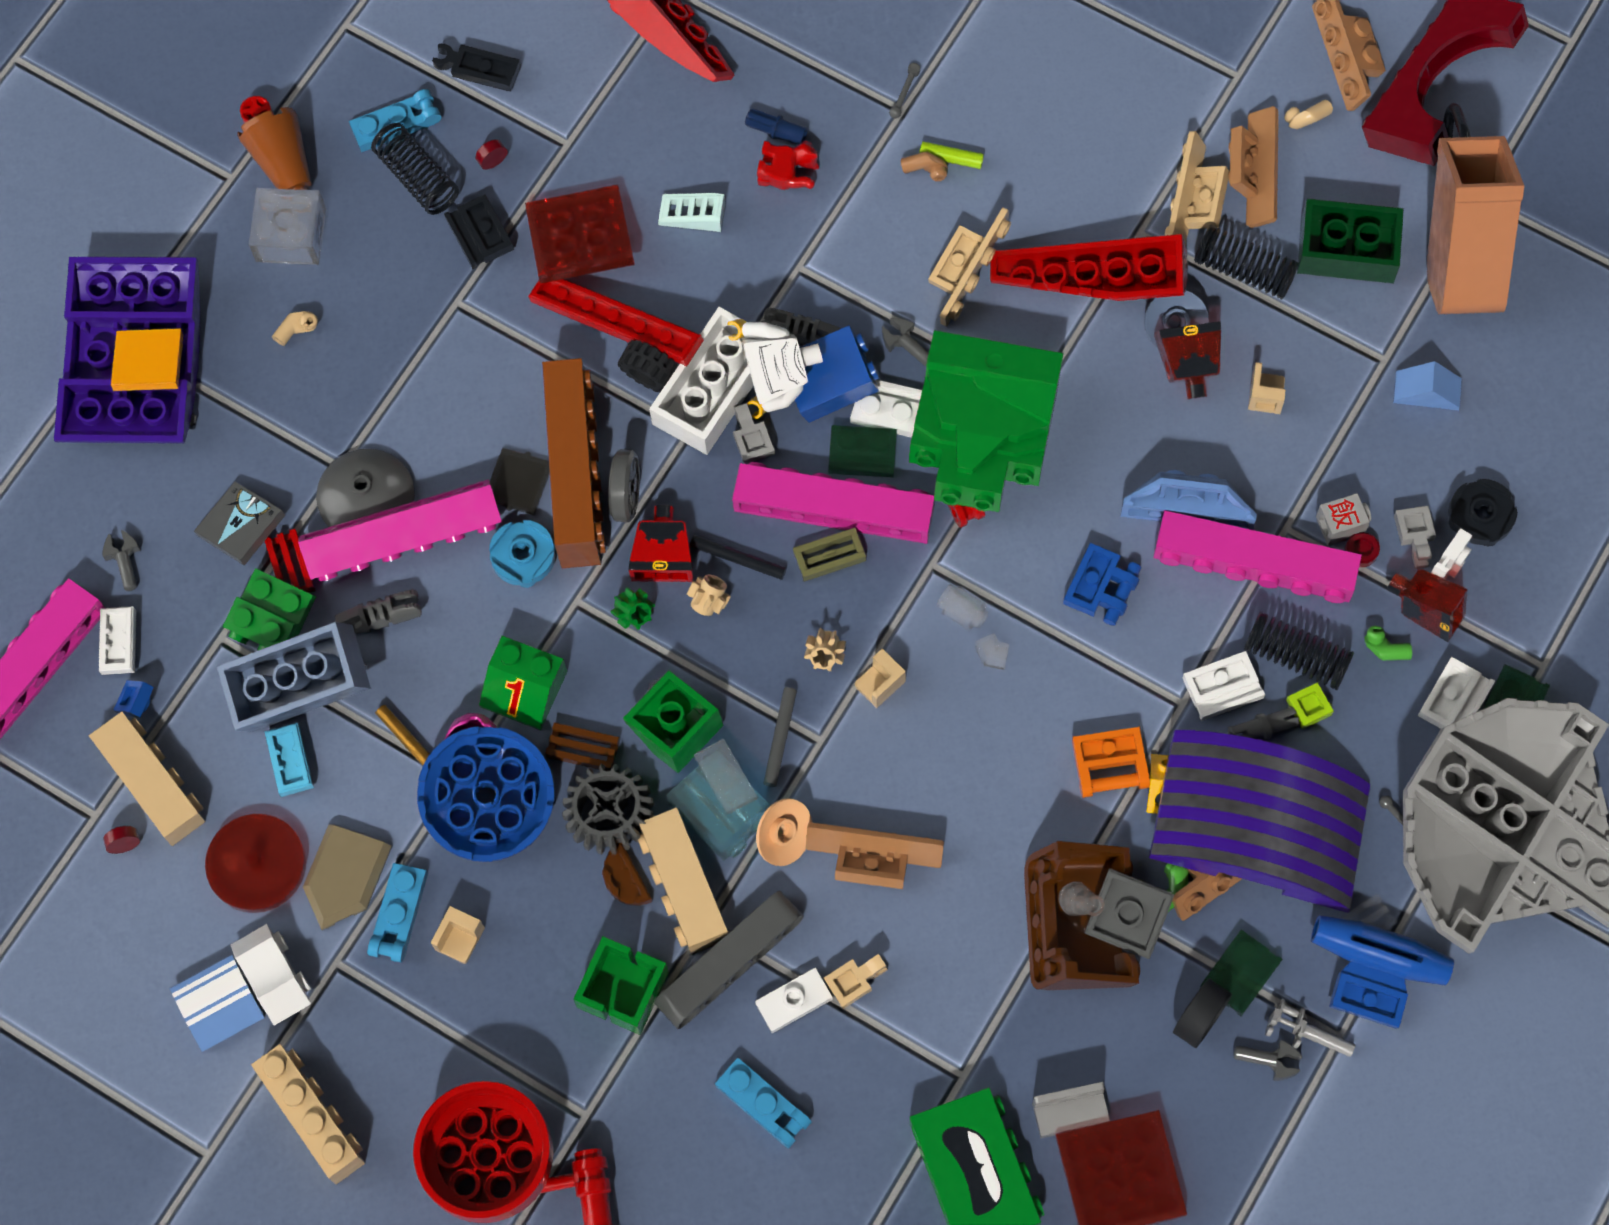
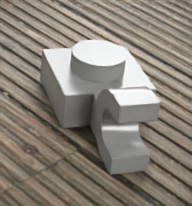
[733,403,775,464]
[1394,506,1436,569]

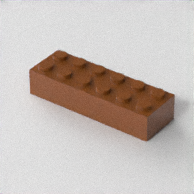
[542,358,606,569]

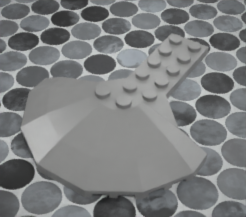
[1403,698,1609,954]

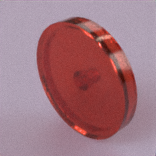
[205,814,306,913]

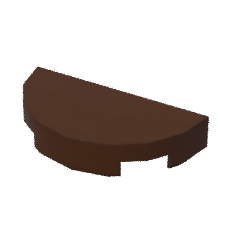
[602,843,652,906]

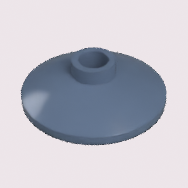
[1144,290,1209,354]

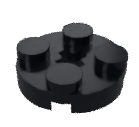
[1448,479,1518,547]

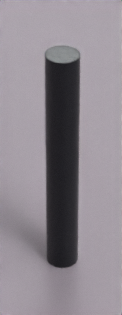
[690,534,786,580]

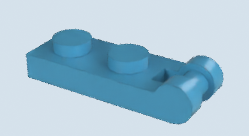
[349,89,441,153]
[367,863,428,963]
[715,1058,812,1149]

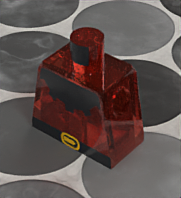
[1154,321,1221,400]
[1387,569,1468,642]

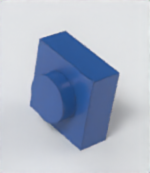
[113,680,154,718]

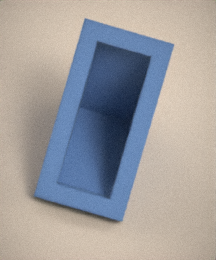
[1393,361,1462,411]

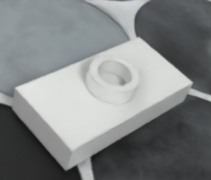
[99,606,136,675]
[755,968,833,1034]

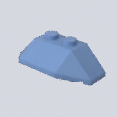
[1121,470,1257,530]

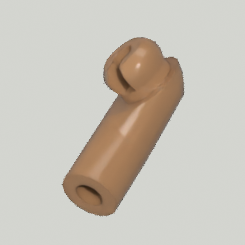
[901,152,948,181]

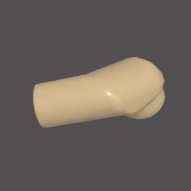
[1284,100,1333,130]
[272,311,318,346]

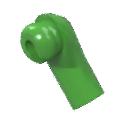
[1364,626,1412,661]
[1164,863,1189,912]

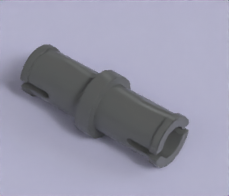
[1228,706,1299,741]

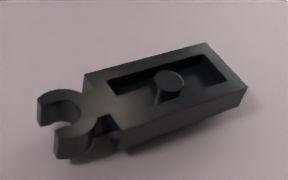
[432,43,521,92]

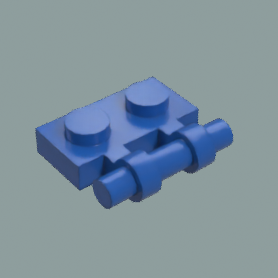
[1063,543,1141,626]

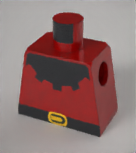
[628,504,694,582]

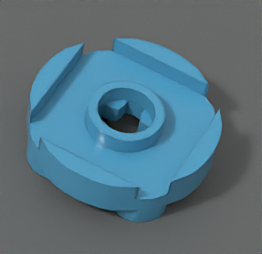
[489,520,556,588]

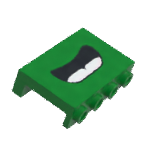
[909,1088,1044,1225]

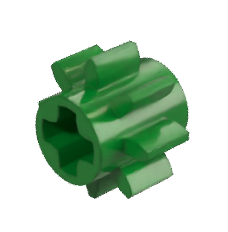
[611,587,655,630]

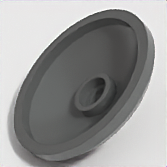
[316,449,415,527]

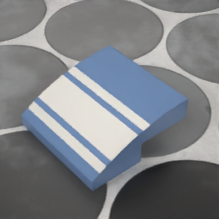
[170,955,265,1052]

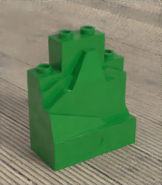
[909,330,1064,512]

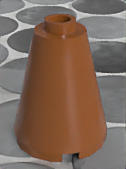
[237,107,311,200]

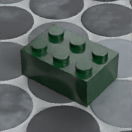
[1297,199,1404,284]

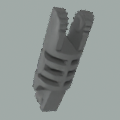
[761,307,841,345]
[335,589,422,634]

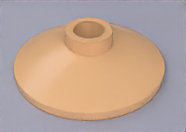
[756,798,812,866]

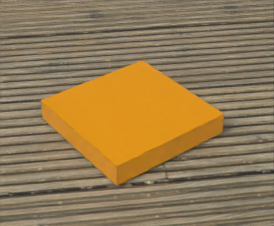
[111,329,183,391]

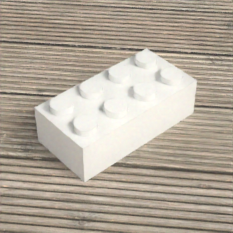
[649,307,753,455]

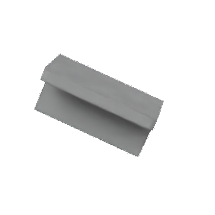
[1032,1082,1110,1139]

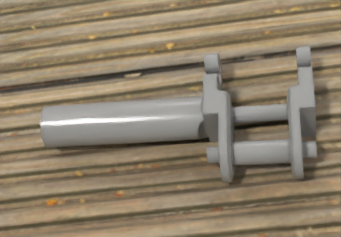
[1265,999,1355,1057]

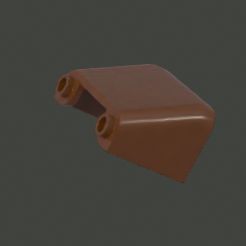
[1024,841,1140,990]

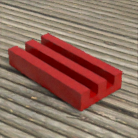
[265,529,315,593]

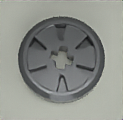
[609,449,640,522]

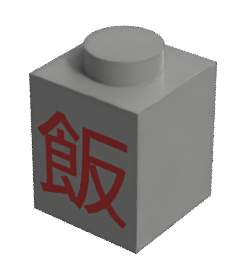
[1316,493,1371,546]

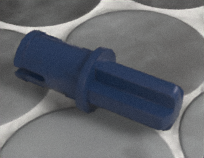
[745,109,808,145]

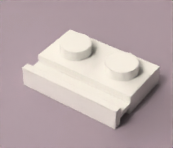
[850,380,922,438]
[1423,529,1472,596]
[1182,651,1265,721]
[1418,657,1495,729]

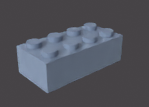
[217,622,371,732]

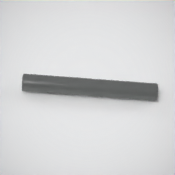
[763,687,797,787]

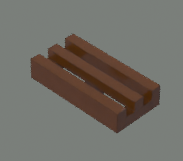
[545,723,620,771]

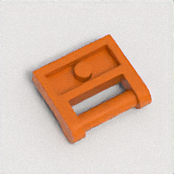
[1072,727,1150,798]

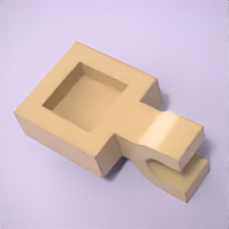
[824,954,888,1009]

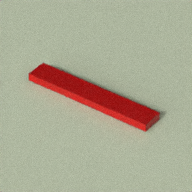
[528,272,704,367]

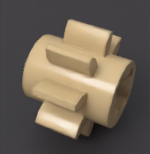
[686,574,731,616]
[804,628,846,672]

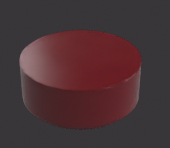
[475,139,508,170]
[1345,532,1380,567]
[103,826,140,854]

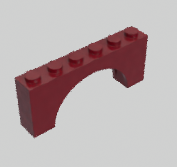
[1362,0,1529,166]

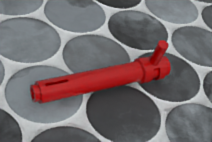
[541,1148,613,1225]

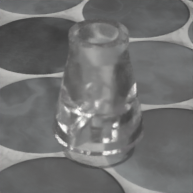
[1059,882,1104,916]

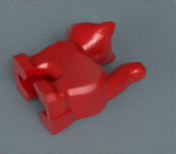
[757,141,819,190]

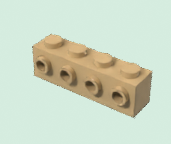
[251,1044,365,1185]

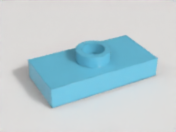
[264,723,314,797]

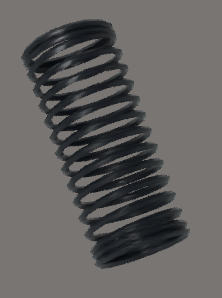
[371,122,459,215]
[1194,225,1299,300]
[1244,612,1354,690]

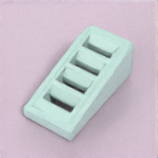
[658,193,725,232]

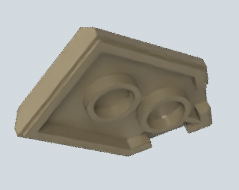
[303,824,392,931]

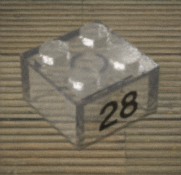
[249,188,326,265]

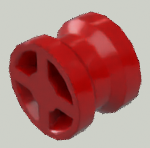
[240,96,274,123]
[948,505,985,528]

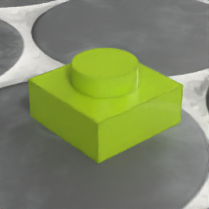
[1286,682,1334,729]

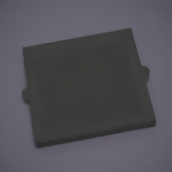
[490,448,550,515]

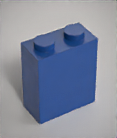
[795,325,880,423]

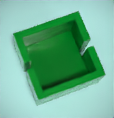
[573,936,669,1035]

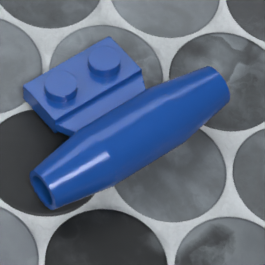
[1311,915,1454,1029]

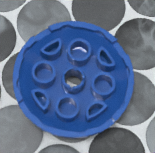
[417,726,554,862]

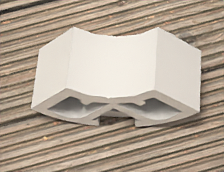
[230,924,311,1026]

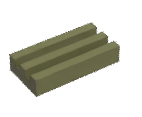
[793,528,866,582]

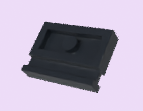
[444,194,514,269]

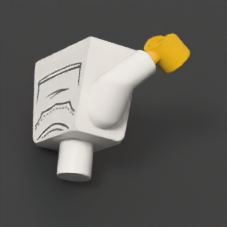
[727,319,823,419]

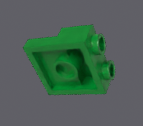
[222,568,316,651]

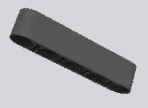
[654,891,804,1029]

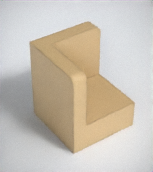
[1248,362,1286,414]
[855,649,906,708]
[431,906,485,964]

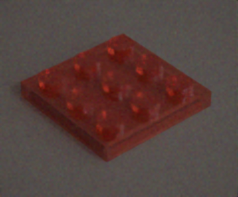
[525,184,635,284]
[1055,1110,1188,1225]

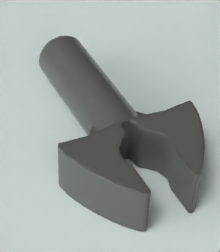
[882,318,929,366]
[102,530,141,591]
[1233,1040,1302,1081]

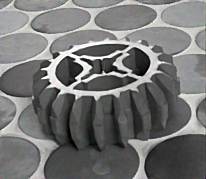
[562,763,654,855]

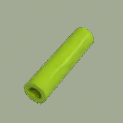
[920,141,984,169]

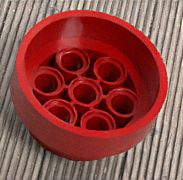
[413,1081,553,1223]

